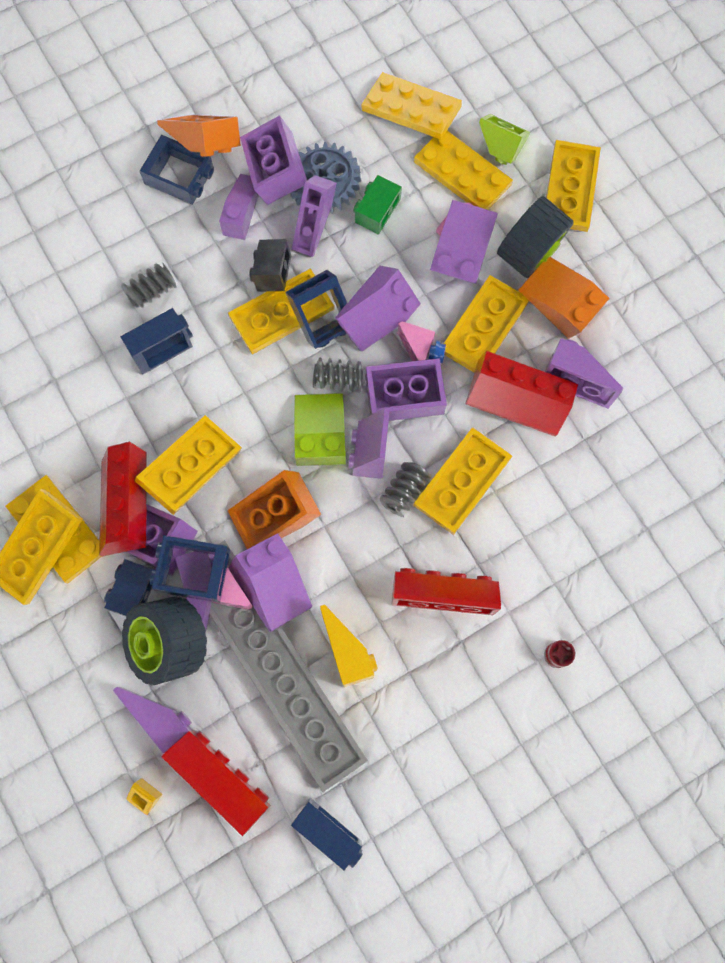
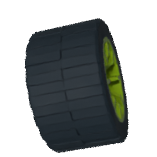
[497,196,574,278]
[122,596,207,685]

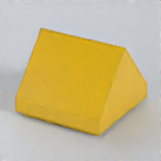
[126,778,163,815]

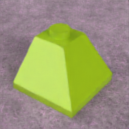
[479,114,530,165]

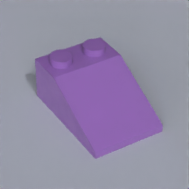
[430,200,498,284]
[335,265,421,351]
[545,338,623,409]
[348,408,390,479]
[126,504,198,576]
[228,534,312,632]

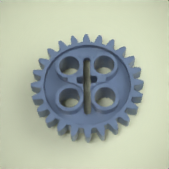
[290,142,362,214]

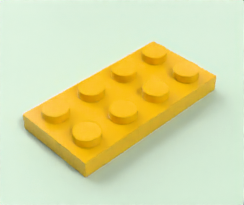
[361,72,462,140]
[414,130,513,210]
[546,140,601,232]
[228,268,335,355]
[444,275,529,373]
[135,415,242,515]
[413,427,512,535]
[5,475,101,584]
[0,489,83,605]

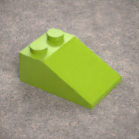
[294,393,346,466]

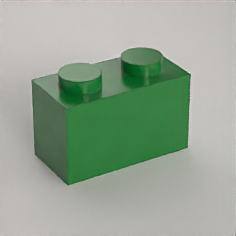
[353,175,402,235]

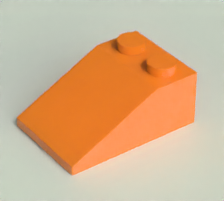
[157,115,241,156]
[518,257,610,339]
[227,470,321,549]

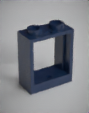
[139,134,214,205]
[285,270,347,349]
[120,308,193,375]
[150,536,231,603]
[291,798,363,871]

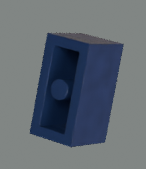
[104,559,153,617]

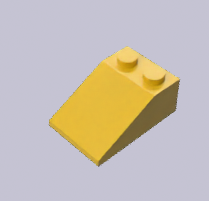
[320,605,378,688]

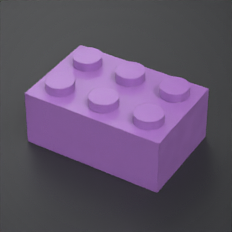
[240,115,307,205]
[365,358,447,421]

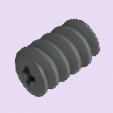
[121,262,177,308]
[313,357,363,393]
[379,462,432,517]

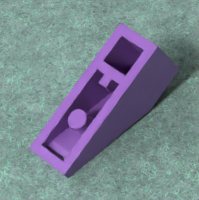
[219,174,258,240]
[291,175,337,257]
[175,551,214,632]
[113,687,193,753]

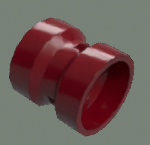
[544,640,576,668]

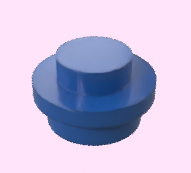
[429,341,446,364]

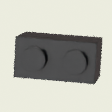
[249,239,292,292]

